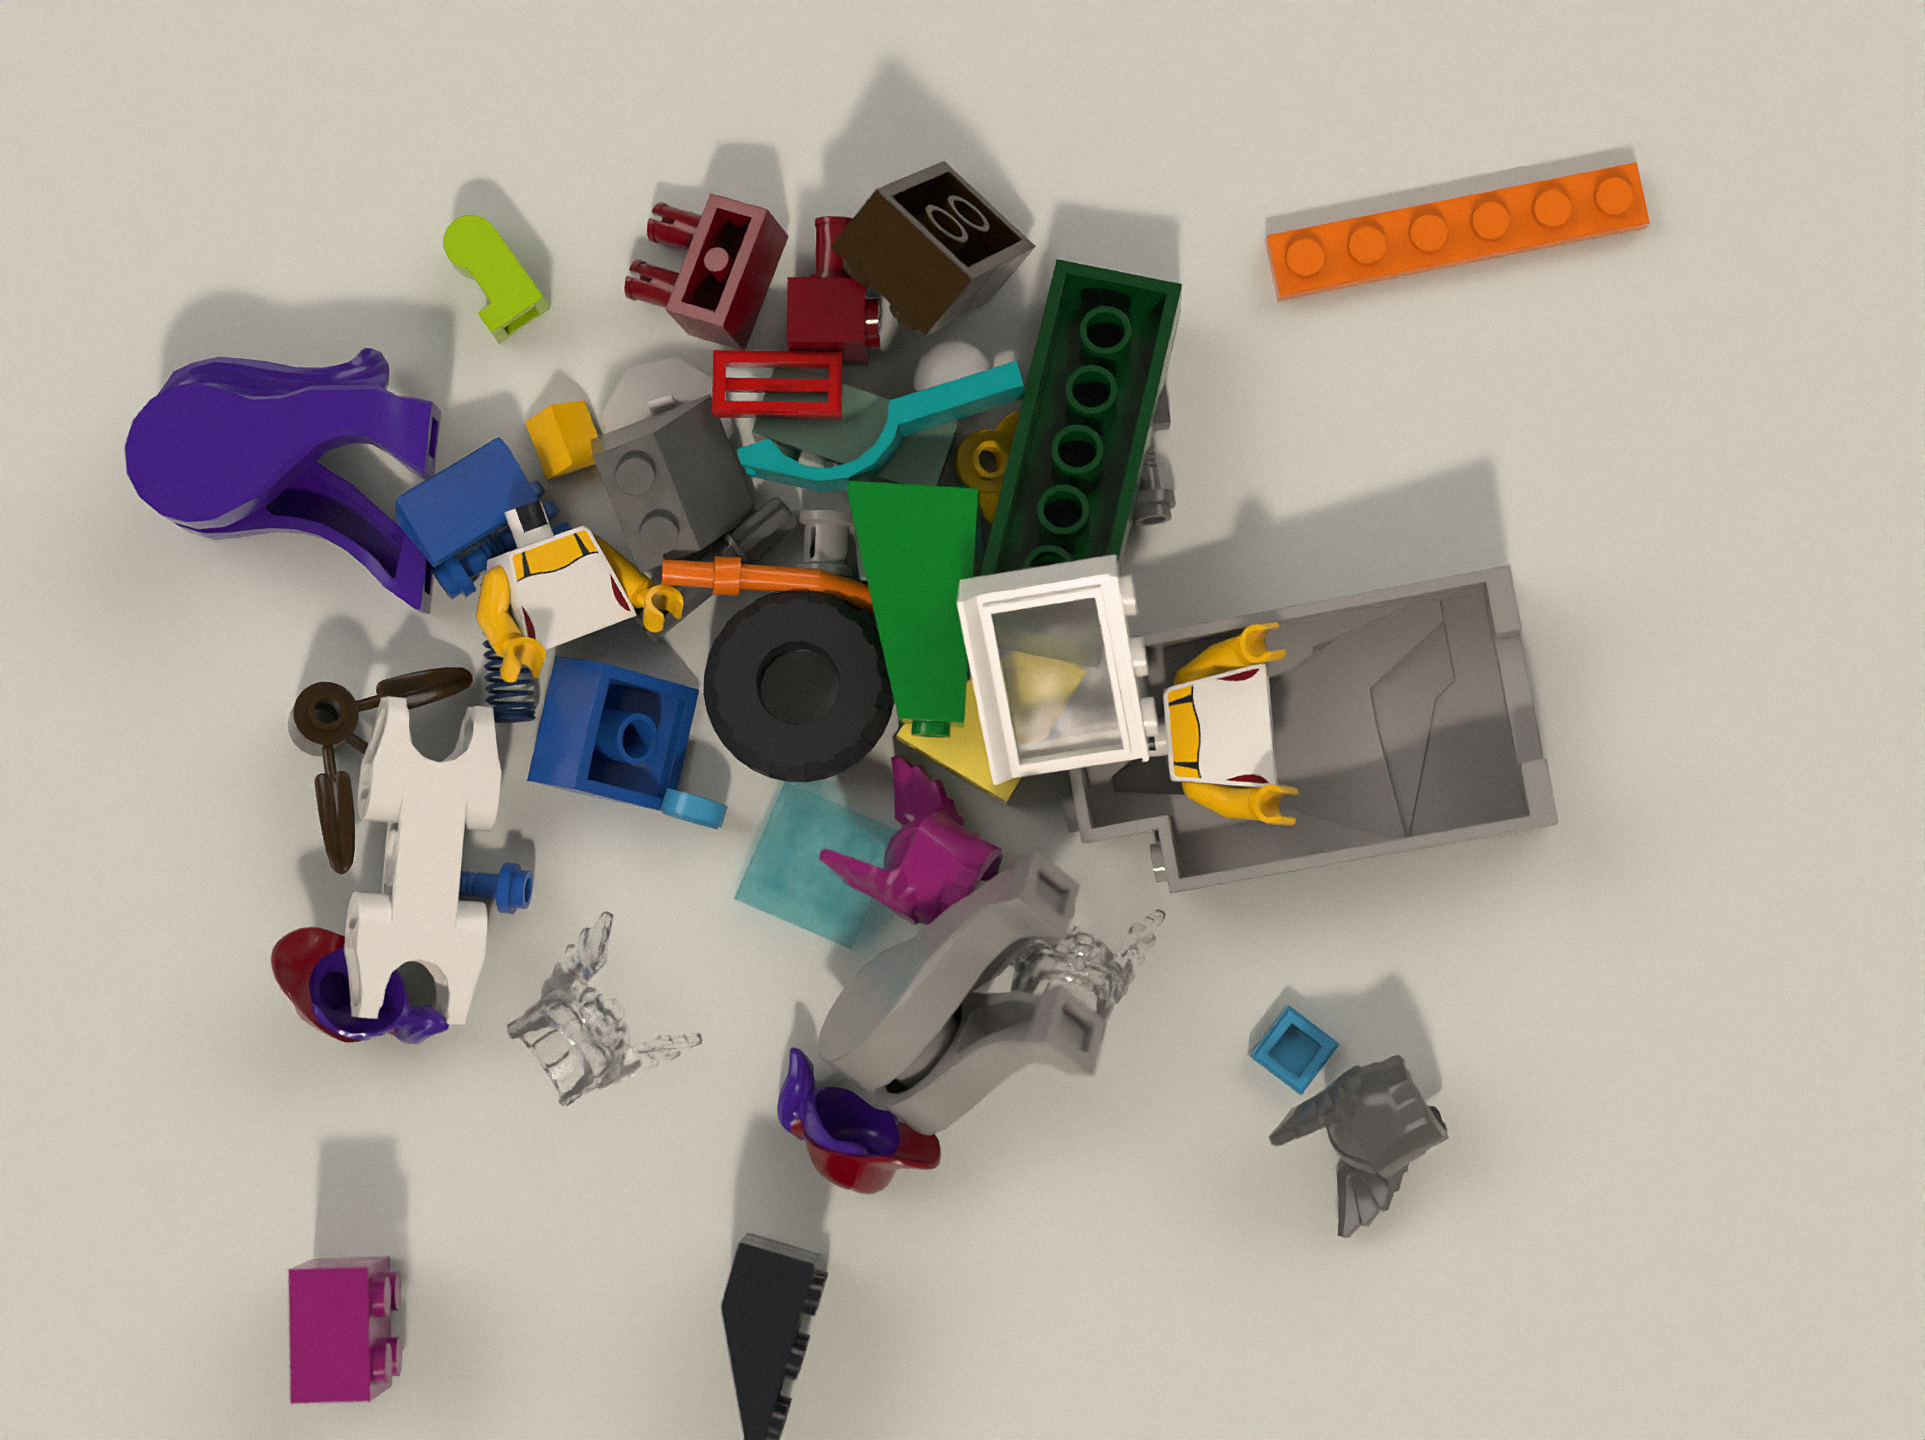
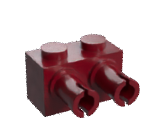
[624,193,789,351]
[787,216,881,365]

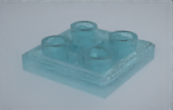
[734,782,898,949]

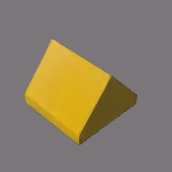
[525,400,598,482]

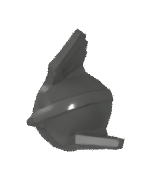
[1269,1054,1449,1238]

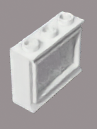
[957,555,1159,785]

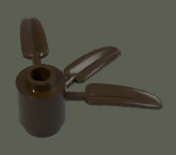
[288,667,473,875]

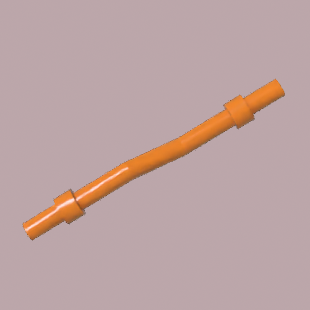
[661,556,874,614]

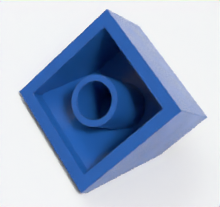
[527,656,699,812]

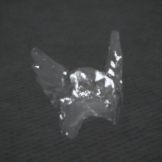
[1008,866,1166,1024]
[507,911,703,1107]

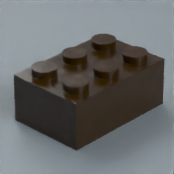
[830,161,1036,336]

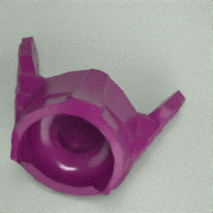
[818,755,1004,926]

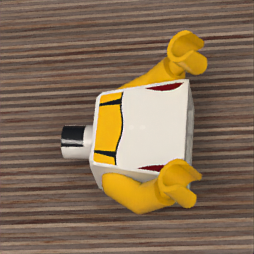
[475,500,684,683]
[1148,622,1298,826]

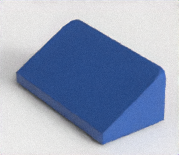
[395,437,539,568]

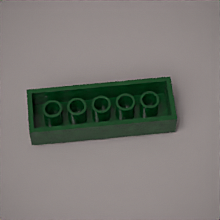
[980,259,1182,668]

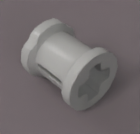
[797,510,854,579]

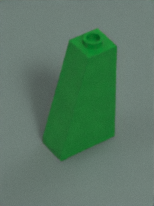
[847,481,978,738]

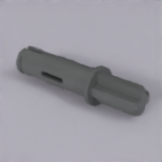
[633,497,798,644]

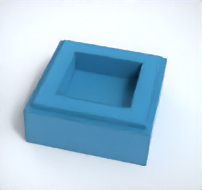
[1249,1005,1340,1095]

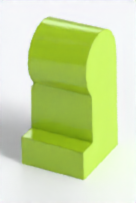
[443,215,550,344]

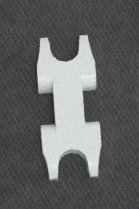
[344,696,501,1025]

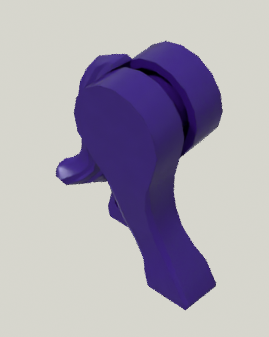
[124,348,441,614]

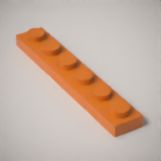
[1265,162,1650,301]

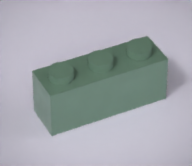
[752,368,958,486]

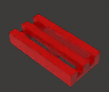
[712,350,843,419]

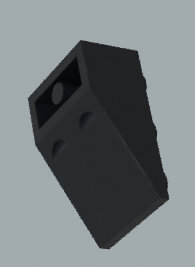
[720,1232,829,1440]

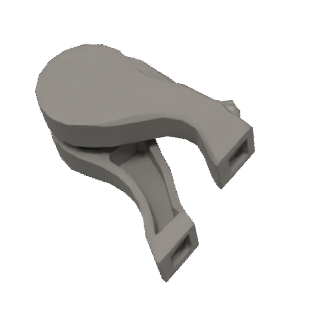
[817,851,1107,1136]

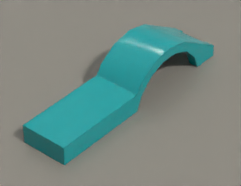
[737,361,1025,493]

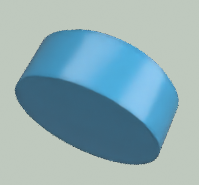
[660,788,728,830]

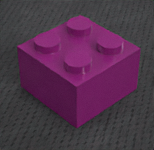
[288,1256,402,1404]

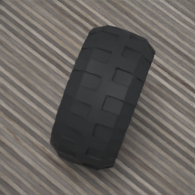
[703,591,894,782]

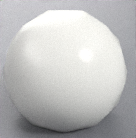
[913,340,991,421]

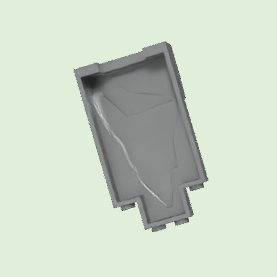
[1051,565,1559,893]

